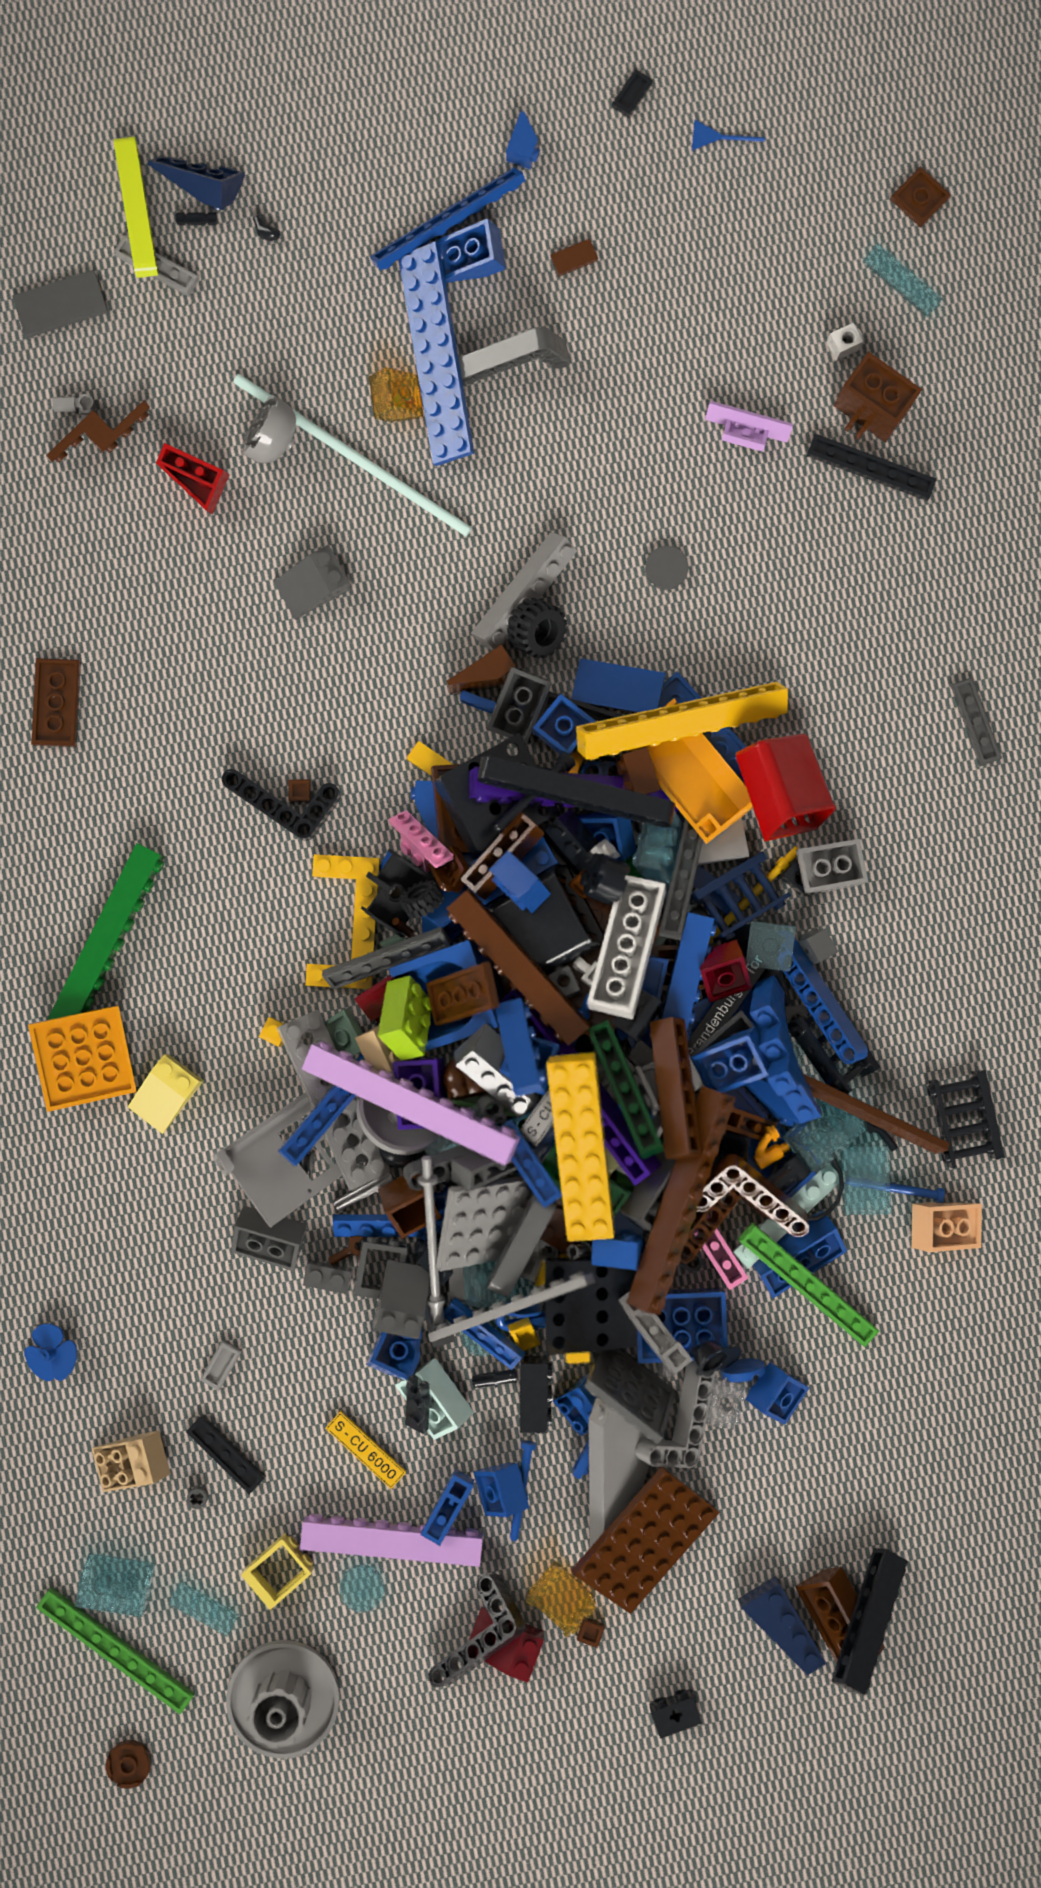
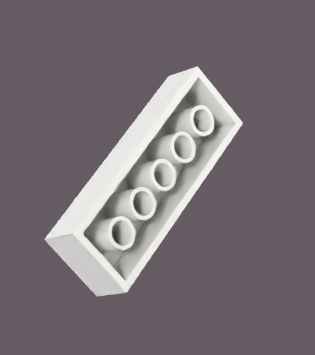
[587,875,666,1019]

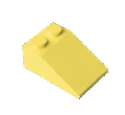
[128,1054,203,1134]

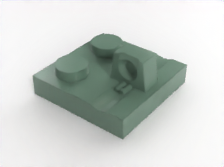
[324,1007,363,1057]

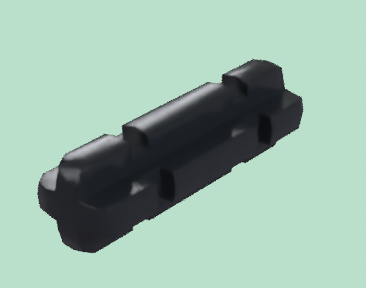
[175,212,218,225]

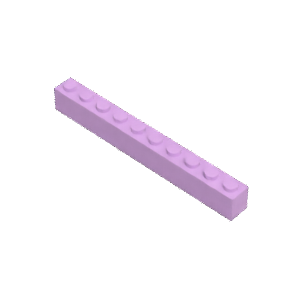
[302,1041,521,1165]

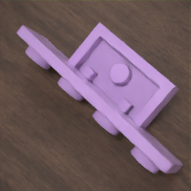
[705,401,793,452]

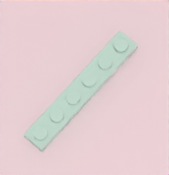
[732,1162,839,1269]

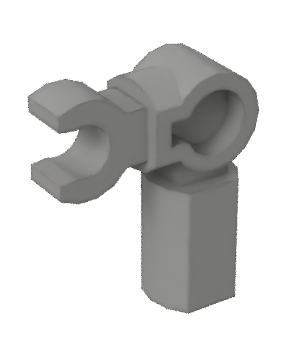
[52,394,96,424]

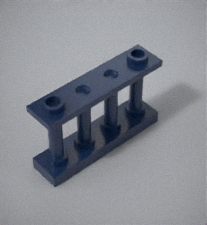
[690,851,791,943]

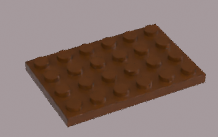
[571,1466,720,1614]

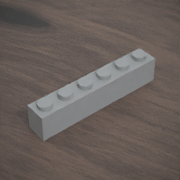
[470,532,577,650]

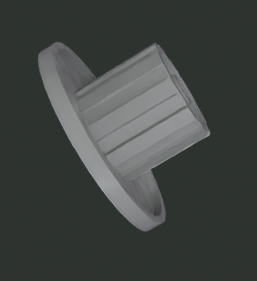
[226,1640,340,1759]

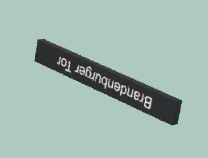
[688,927,786,1057]

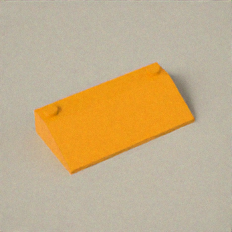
[630,698,753,844]

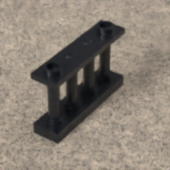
[787,1013,880,1094]
[927,1070,1005,1168]

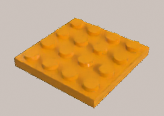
[28,1005,137,1112]

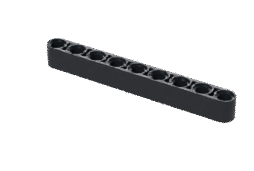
[477,756,675,828]

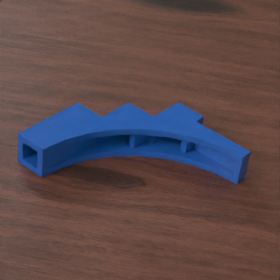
[749,975,822,1124]

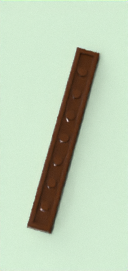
[802,1073,950,1154]

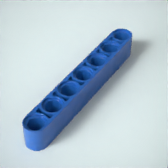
[776,930,868,1064]

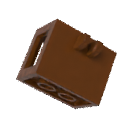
[833,351,923,443]

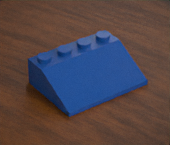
[637,1288,728,1363]

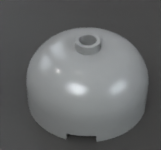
[241,395,296,463]

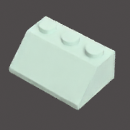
[395,1358,474,1440]

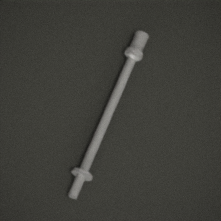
[418,1156,445,1324]

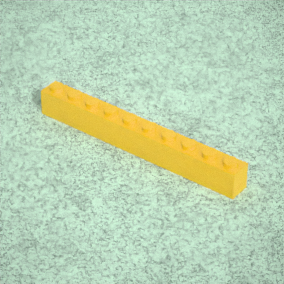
[576,682,788,760]

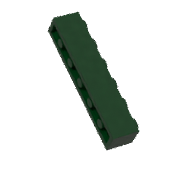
[587,1020,664,1159]

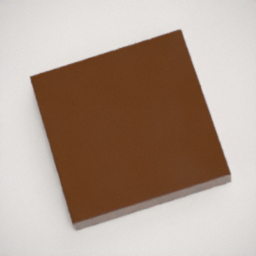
[890,166,952,228]

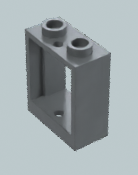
[353,1236,407,1299]

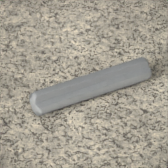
[333,1172,395,1211]

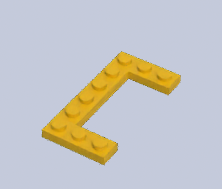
[305,854,380,989]

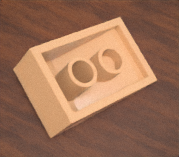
[911,1202,982,1252]

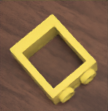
[241,1533,314,1610]

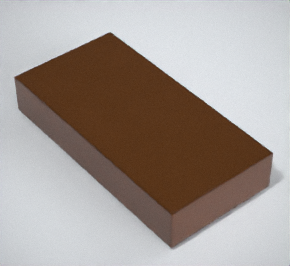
[550,238,598,277]

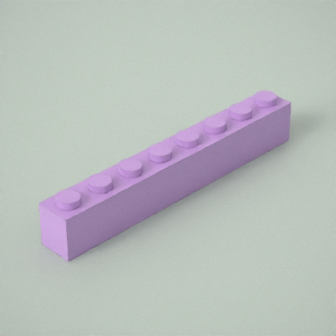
[300,1514,483,1567]

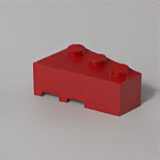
[156,443,229,515]

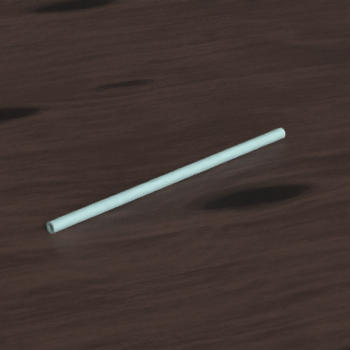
[234,374,472,537]

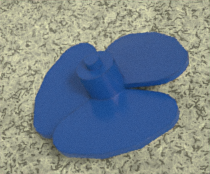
[24,1323,77,1382]

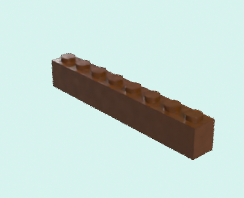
[446,888,590,1046]

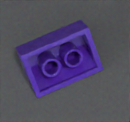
[393,1057,447,1130]

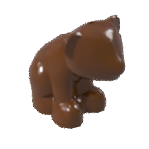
[442,1056,488,1101]

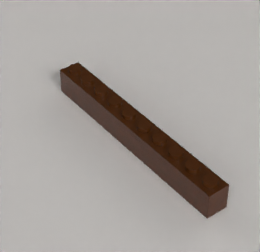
[626,1086,736,1315]

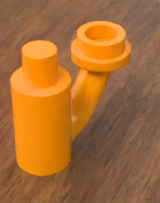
[753,1125,790,1170]

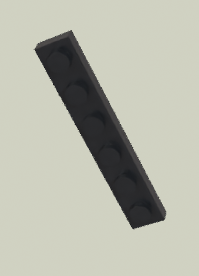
[806,433,937,501]

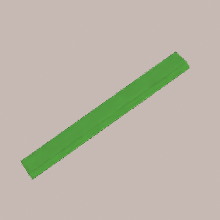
[738,1222,879,1347]
[36,1587,195,1715]

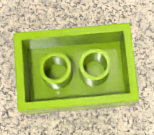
[378,976,431,1061]

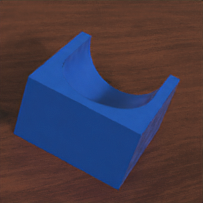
[389,940,506,1052]

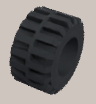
[507,598,567,659]

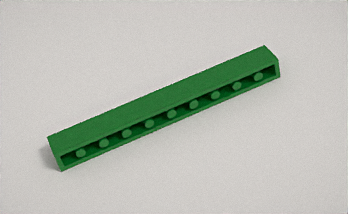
[47,843,165,1020]

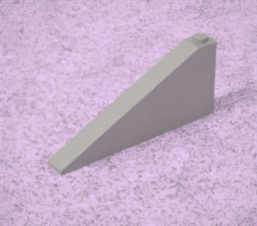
[589,1398,652,1547]

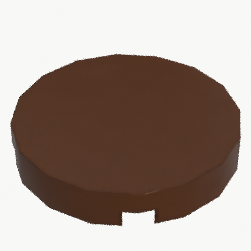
[105,1740,152,1789]

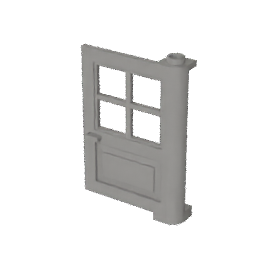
[213,1079,366,1228]

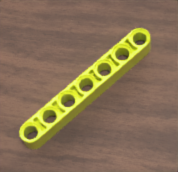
[113,136,158,278]

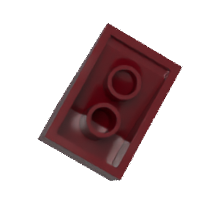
[468,1606,544,1683]

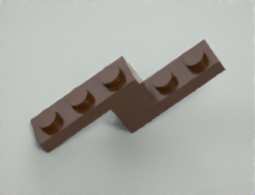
[46,400,150,464]

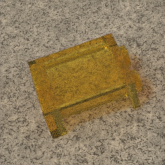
[526,1560,596,1637]

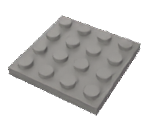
[436,1176,530,1271]

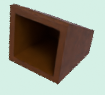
[378,1174,442,1239]

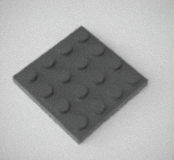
[584,1348,677,1444]

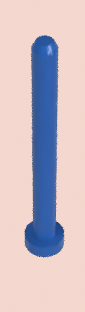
[845,1176,945,1203]
[510,1440,537,1541]

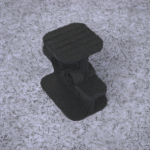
[361,848,441,938]

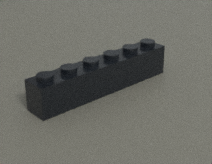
[831,1548,908,1696]

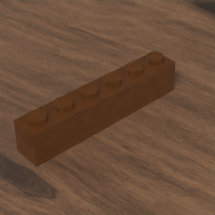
[650,1017,702,1159]

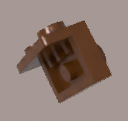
[428,846,470,893]

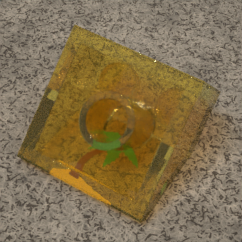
[369,367,424,422]

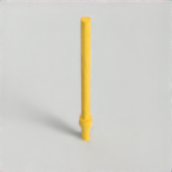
[708,846,799,944]

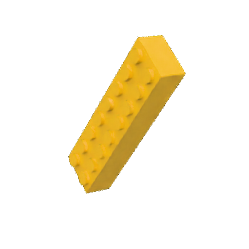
[547,1053,615,1241]

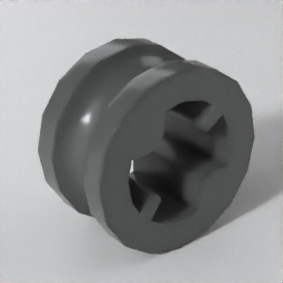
[187,1486,209,1509]

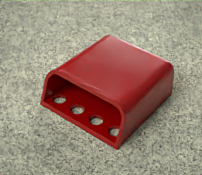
[736,733,836,842]

